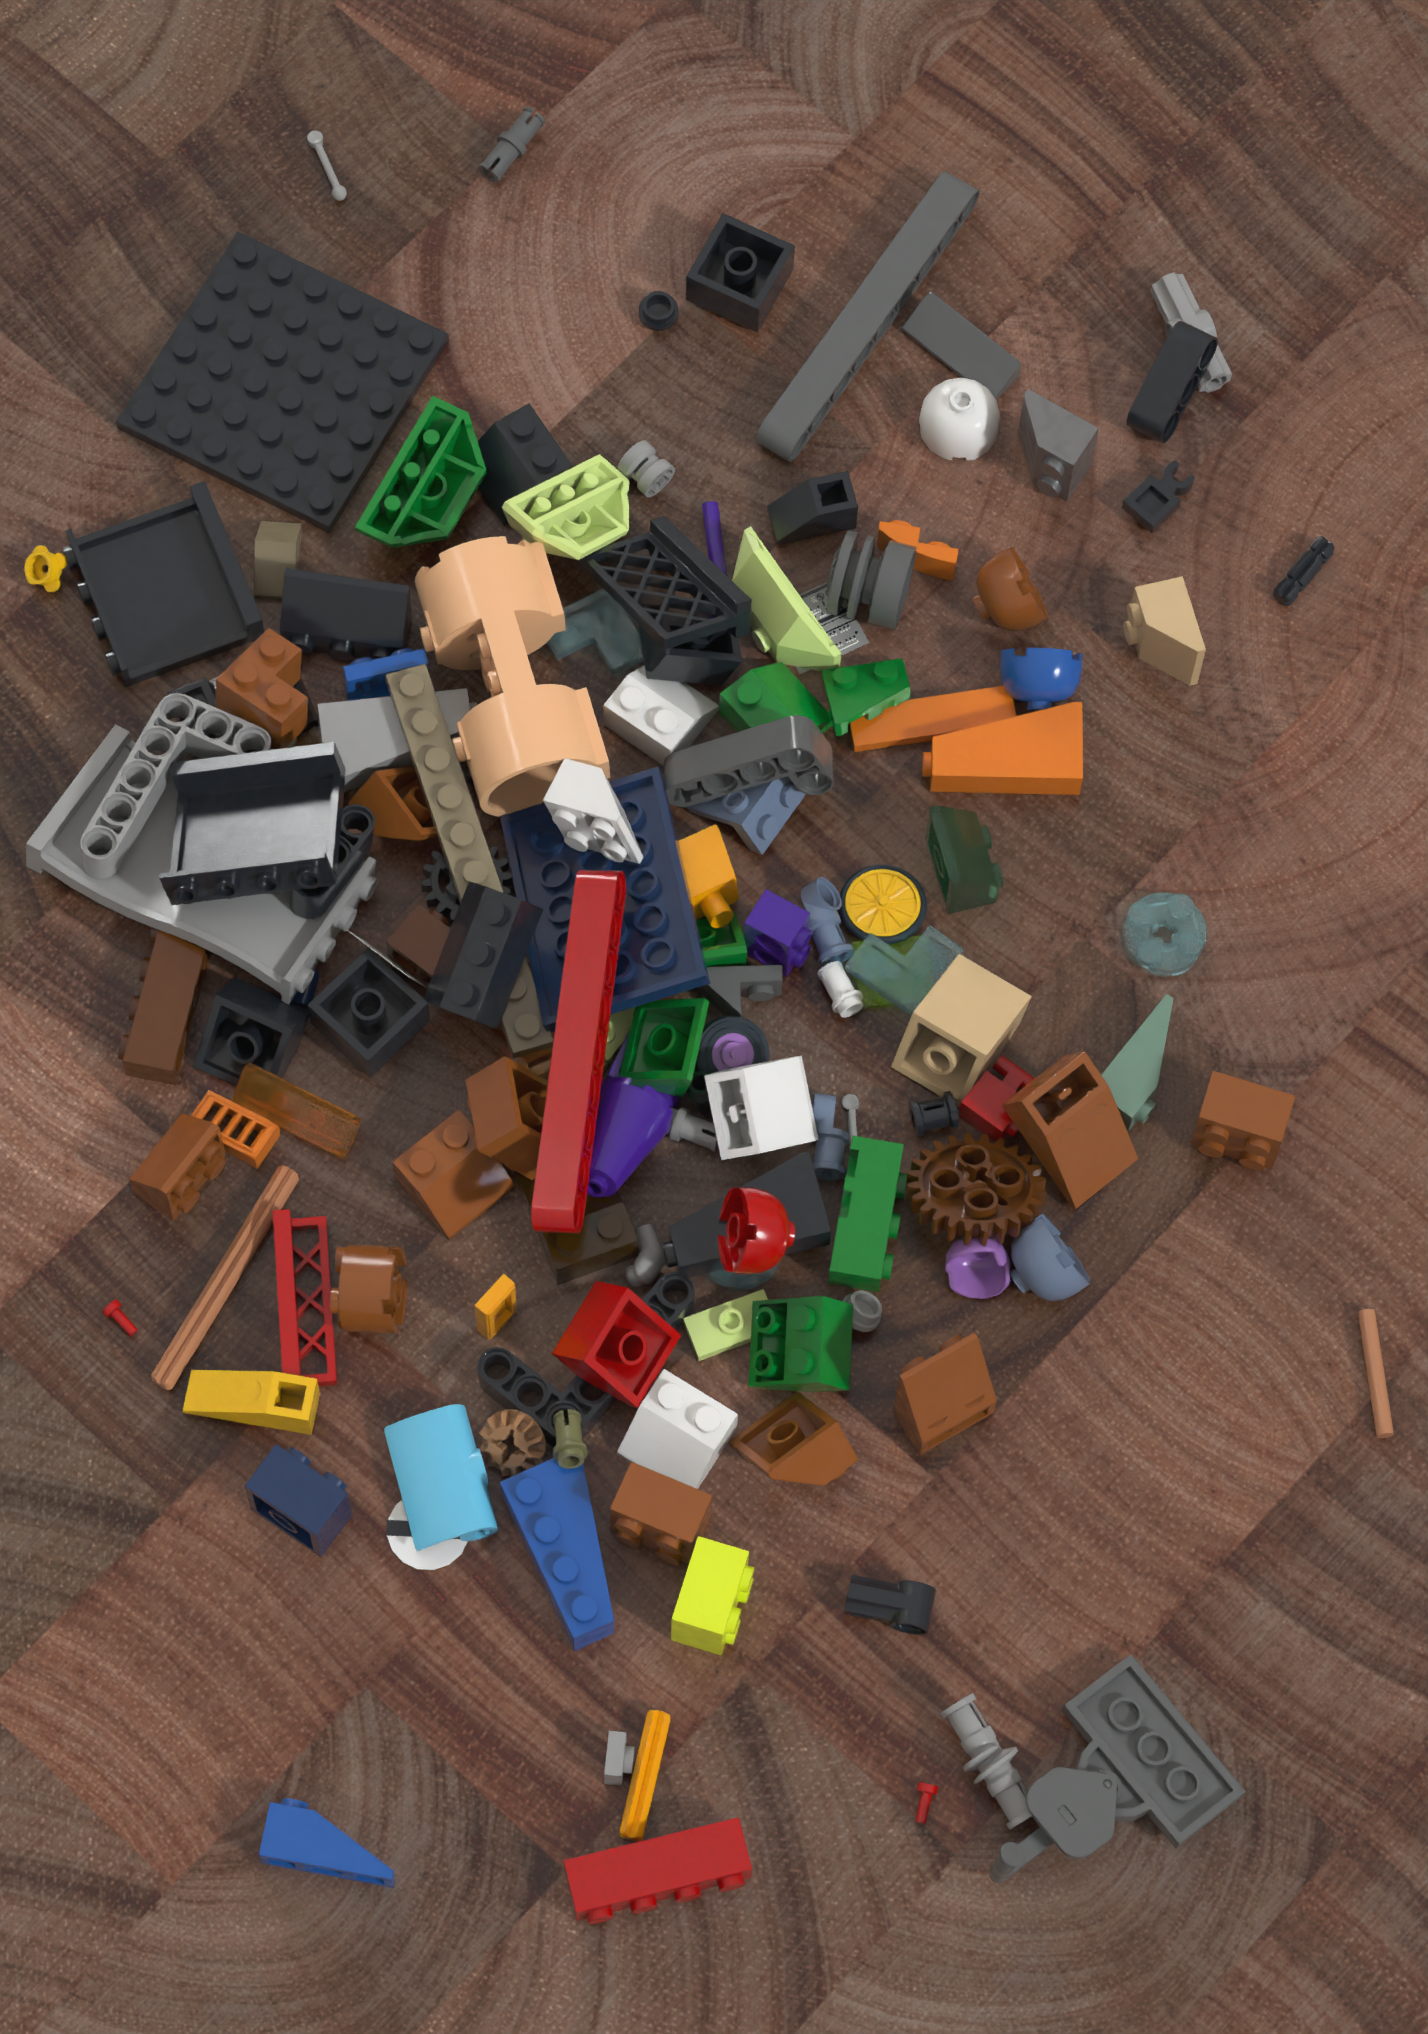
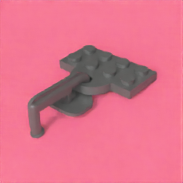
[989,1654,1246,1883]

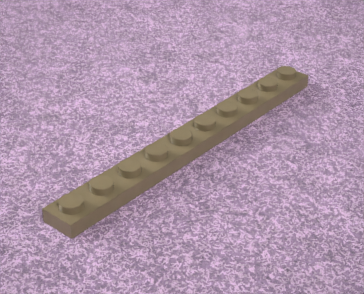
[385,664,554,1059]

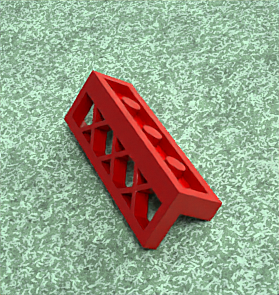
[273,1209,337,1386]

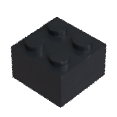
[686,213,795,333]
[307,948,430,1078]

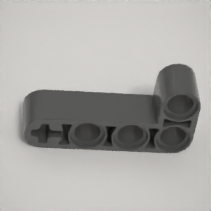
[664,715,834,807]

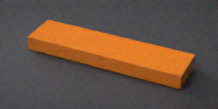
[848,686,1016,752]

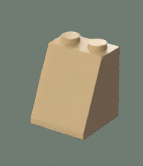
[891,954,1032,1108]

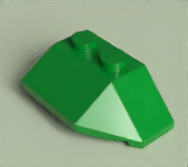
[355,396,486,548]

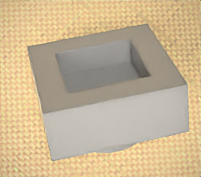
[604,1731,635,1786]

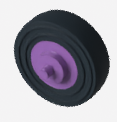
[695,1016,770,1073]

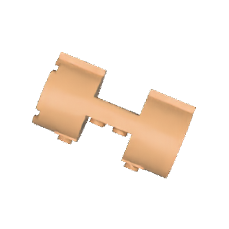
[415,536,610,817]

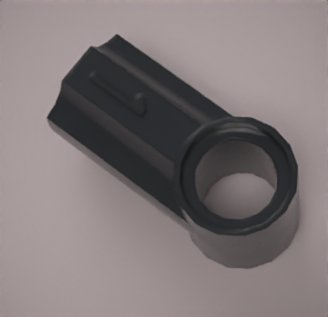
[844,1575,936,1635]

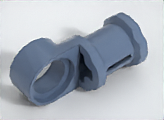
[801,877,854,967]
[812,1093,850,1181]

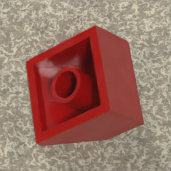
[552,1281,681,1408]

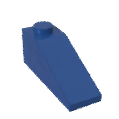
[259,1798,396,1888]

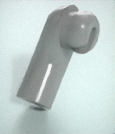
[625,1224,665,1287]

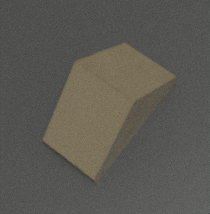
[254,521,302,600]

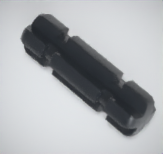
[1273,536,1335,606]

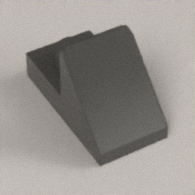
[697,965,783,1017]

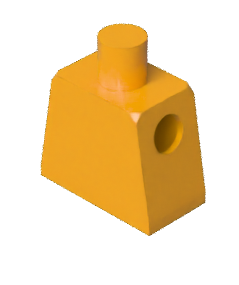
[678,824,739,928]

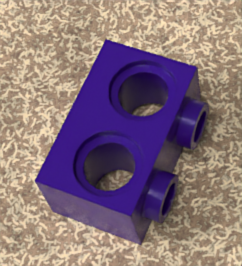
[744,889,813,977]

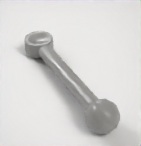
[307,130,347,201]
[842,1094,860,1169]

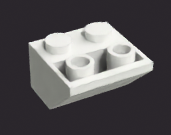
[543,758,643,864]
[704,1055,819,1160]

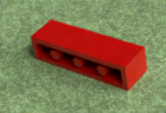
[564,1817,752,1924]

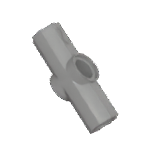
[1150,272,1232,393]

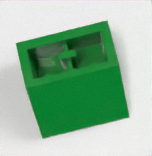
[748,1296,853,1392]

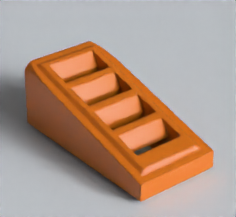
[191,1090,281,1169]

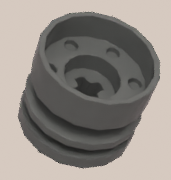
[827,529,917,631]

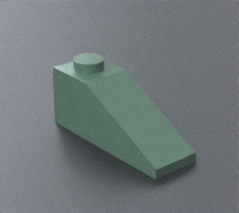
[1102,994,1174,1132]

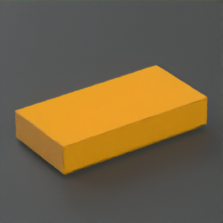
[475,1274,517,1340]

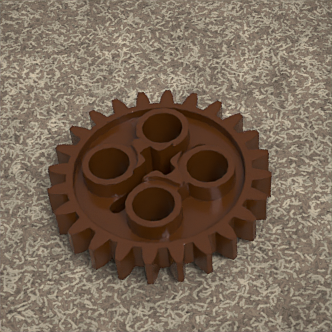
[906,1133,1046,1246]

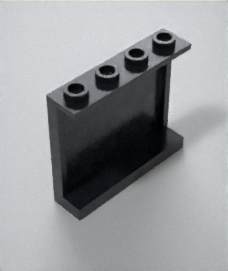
[62,481,264,688]
[159,742,346,905]

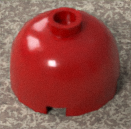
[718,1187,795,1275]

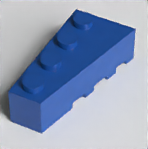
[500,1458,614,1651]

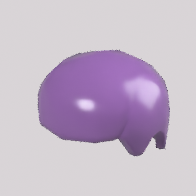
[945,1237,1010,1299]

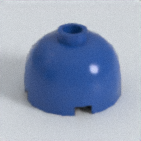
[1000,648,1083,712]

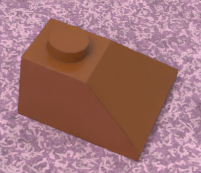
[347,765,438,841]
[729,1391,859,1486]

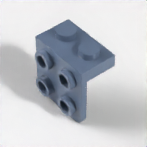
[686,776,806,855]

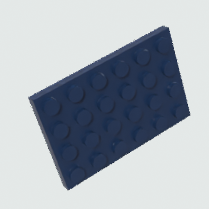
[500,767,711,1033]

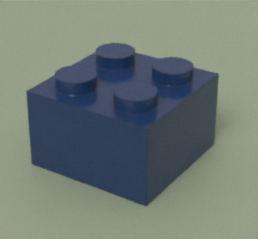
[244,1444,352,1558]

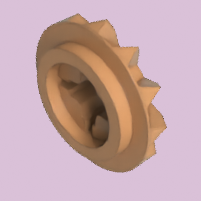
[479,1409,546,1477]

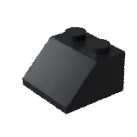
[478,403,573,526]
[193,977,309,1101]

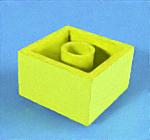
[671,1536,755,1656]

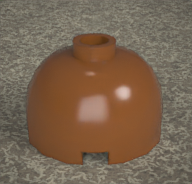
[973,547,1049,631]

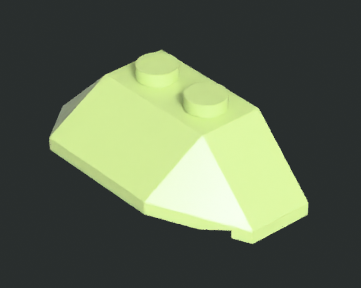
[502,454,629,560]
[732,526,841,672]

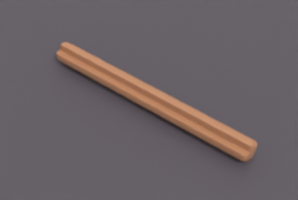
[151,1165,299,1390]

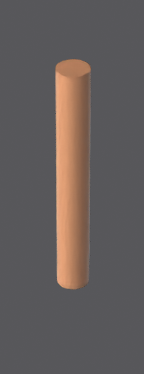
[1358,1309,1394,1438]

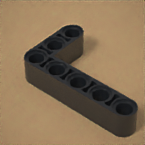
[477,1272,695,1447]

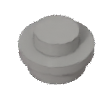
[842,1290,882,1332]

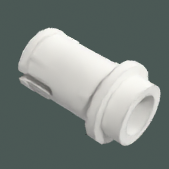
[817,961,863,1018]

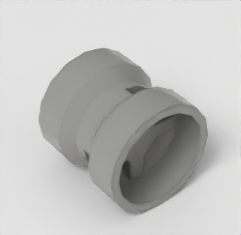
[618,440,675,498]

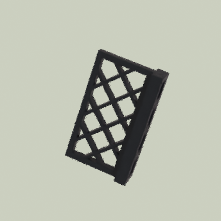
[579,516,752,650]

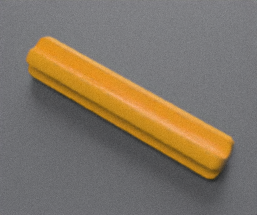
[619,1710,671,1841]

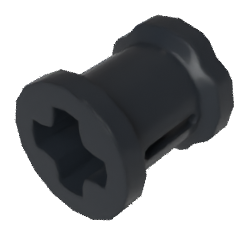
[908,1091,959,1137]

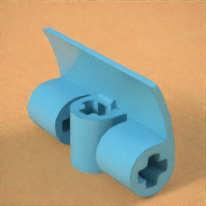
[384,1404,498,1551]

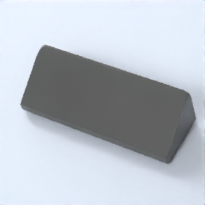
[902,291,1021,400]

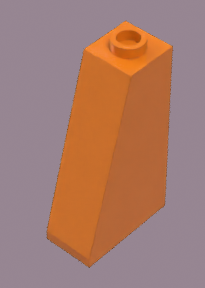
[922,702,1083,795]

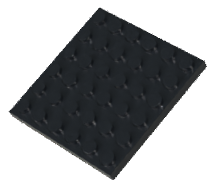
[116,232,449,534]

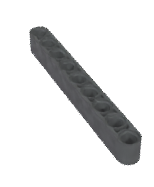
[755,171,980,462]

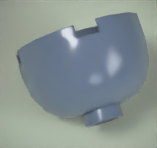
[1010,1213,1090,1301]

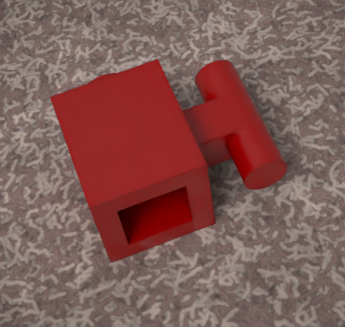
[959,1055,1035,1142]

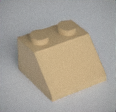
[1123,576,1206,686]

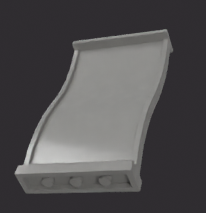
[26,724,378,1005]

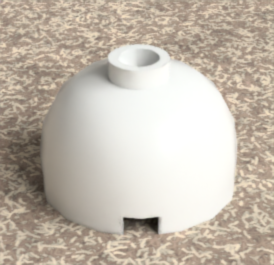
[919,378,1001,461]

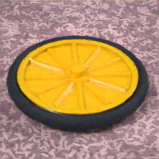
[839,865,927,945]

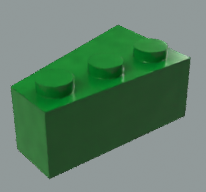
[828,1136,907,1292]

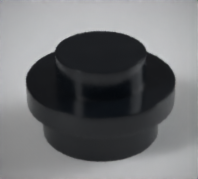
[639,291,679,331]

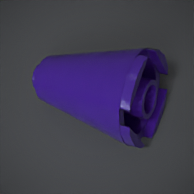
[587,1077,673,1197]

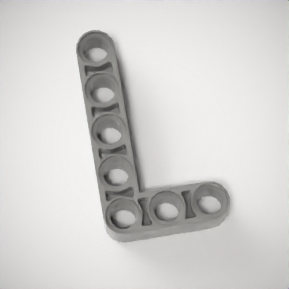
[80,693,271,879]

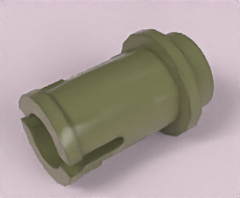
[552,1409,588,1469]

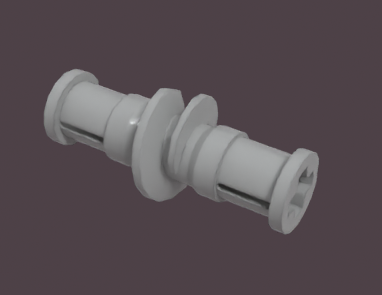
[940,1693,1032,1830]

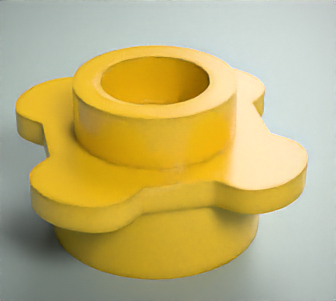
[24,545,67,592]

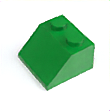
[719,662,833,733]

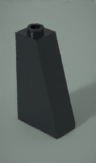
[662,1151,831,1278]

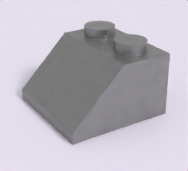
[1018,389,1099,502]

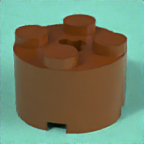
[330,1244,407,1334]

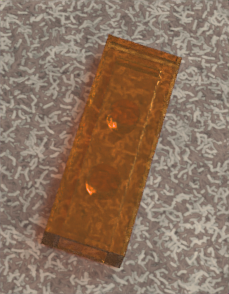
[232,1062,362,1159]

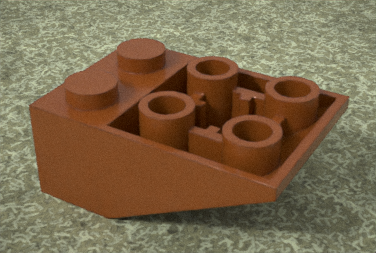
[1002,1051,1138,1209]
[893,1332,997,1455]

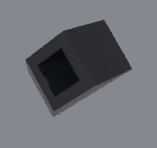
[767,471,858,545]

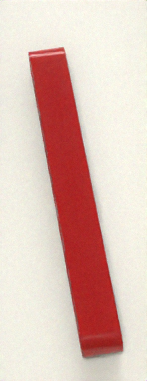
[531,870,626,1233]

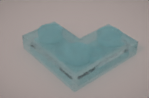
[547,589,644,676]
[845,925,964,1016]

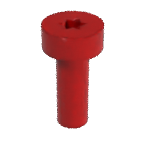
[102,1299,138,1337]
[915,1783,938,1824]

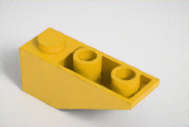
[183,1370,320,1435]

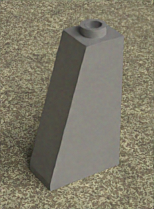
[318,688,477,792]

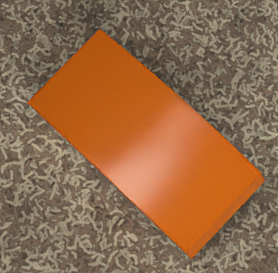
[877,520,959,581]

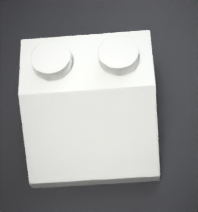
[603,665,719,766]
[617,1369,738,1489]

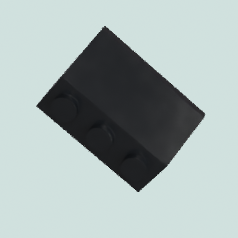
[280,568,413,661]
[424,881,543,1029]

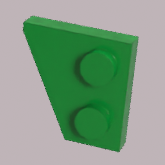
[821,658,911,736]

